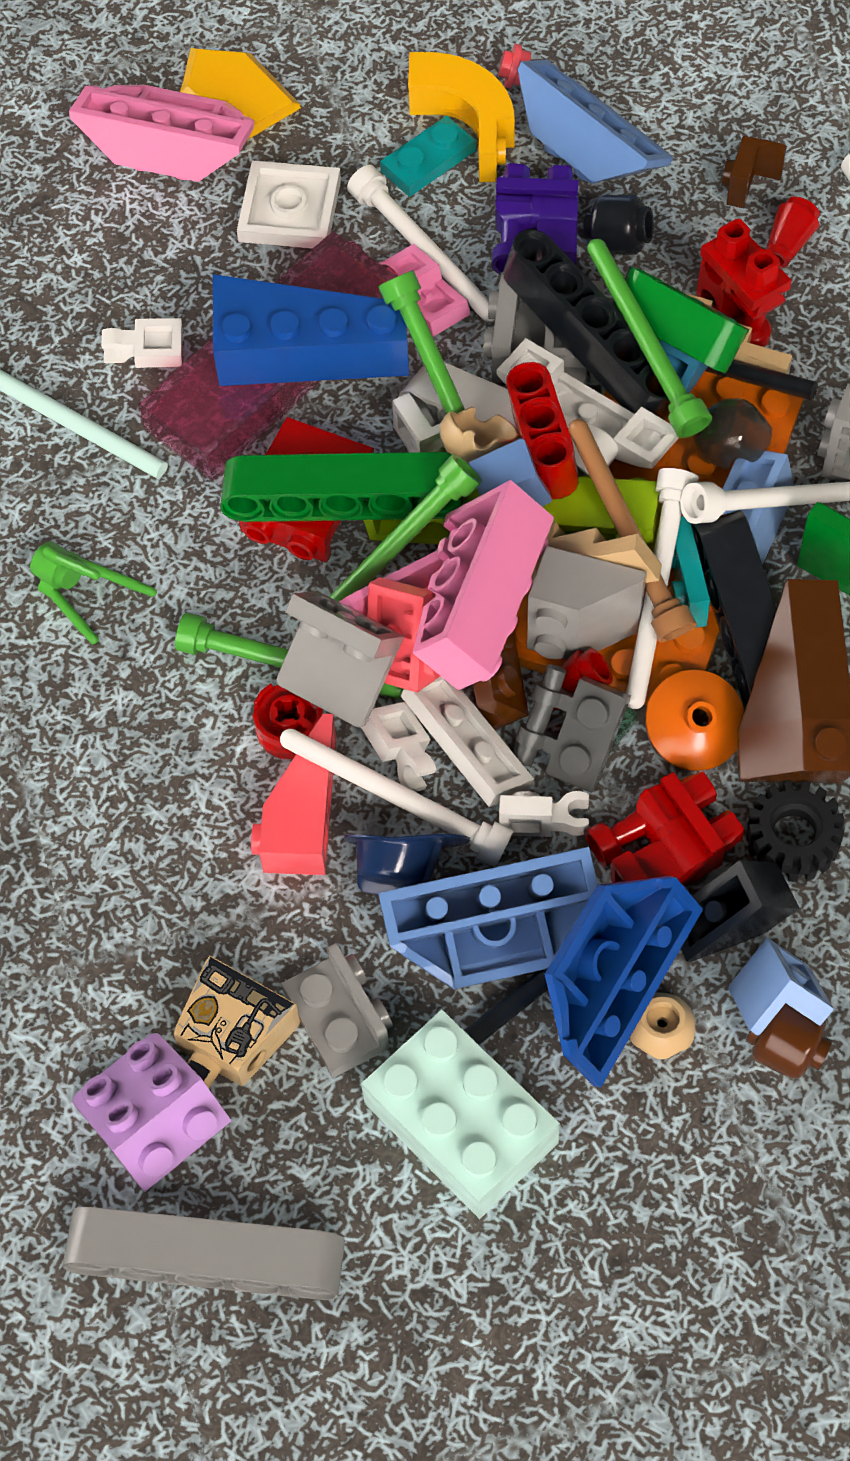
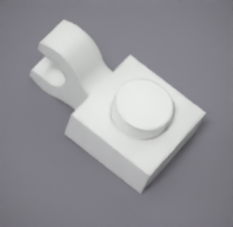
[101,318,183,368]
[361,702,436,792]
[499,791,589,837]

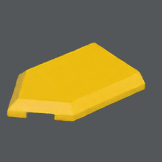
[180,48,301,140]

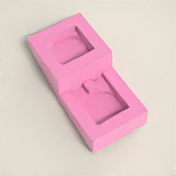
[377,244,471,337]

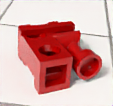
[696,219,792,347]
[584,771,744,887]

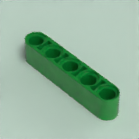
[220,452,463,522]

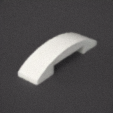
[497,338,679,469]

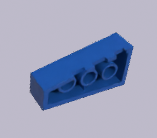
[213,274,409,386]

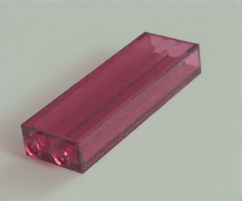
[139,231,398,481]

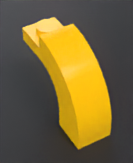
[408,52,515,182]

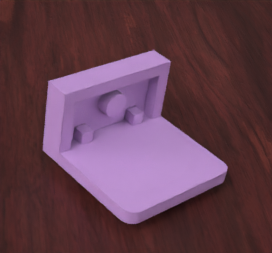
[72,1033,232,1192]

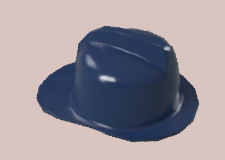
[343,834,470,895]

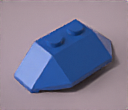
[545,876,703,1088]

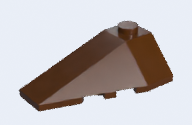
[737,579,850,783]

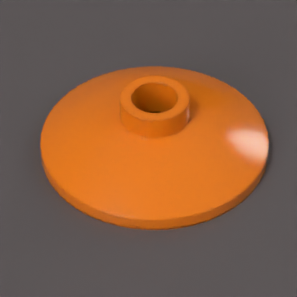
[645,669,745,771]

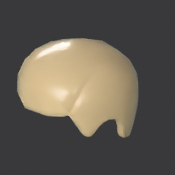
[440,407,520,465]

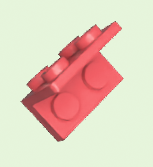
[367,577,440,693]

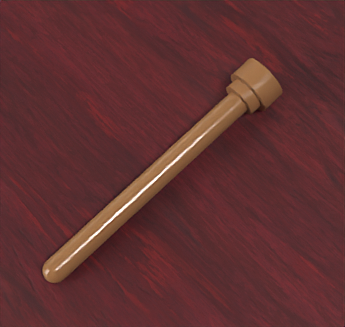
[568,419,697,643]

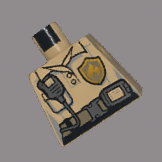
[174,956,300,1088]

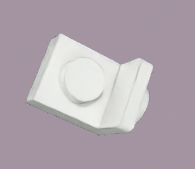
[392,393,448,453]

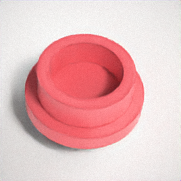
[498,43,531,89]

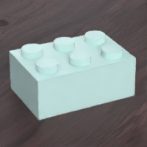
[361,1009,560,1219]

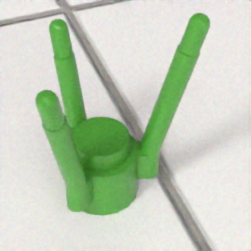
[30,541,157,644]

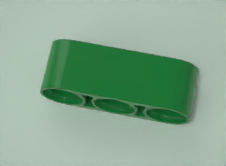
[612,266,749,373]

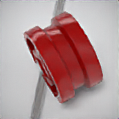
[252,684,324,759]

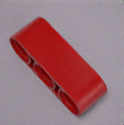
[506,362,579,499]

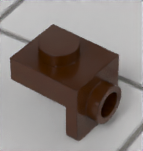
[721,136,787,208]

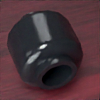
[583,195,654,256]

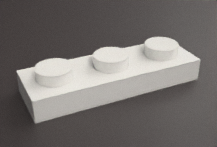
[401,676,534,807]

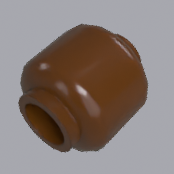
[746,1003,832,1079]

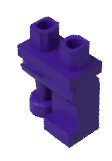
[491,163,579,275]

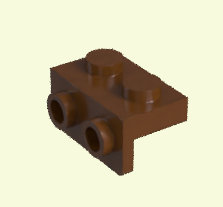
[473,631,529,730]

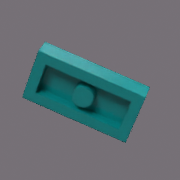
[380,115,476,197]
[670,516,710,628]

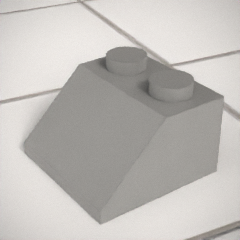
[527,546,646,659]

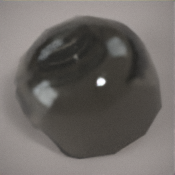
[693,398,773,470]

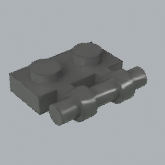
[515,664,632,793]

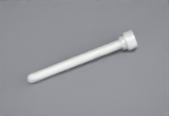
[347,165,495,322]
[626,468,699,709]
[680,481,850,524]
[280,729,513,868]

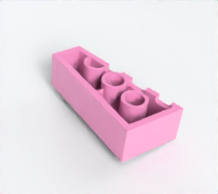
[413,480,554,690]

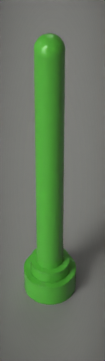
[587,239,712,438]
[378,270,465,414]
[329,454,482,602]
[175,612,403,699]

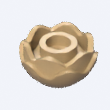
[630,992,695,1059]

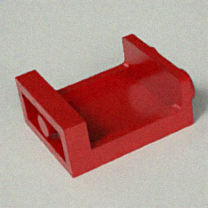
[239,417,374,563]

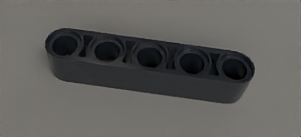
[503,229,681,420]
[691,510,777,709]

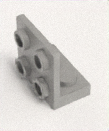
[276,591,404,727]

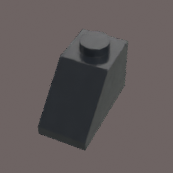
[681,860,800,962]

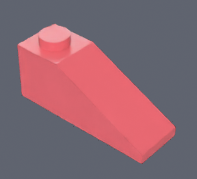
[251,714,336,875]

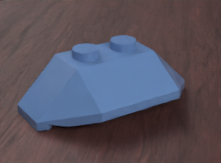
[518,60,674,183]
[378,847,598,990]

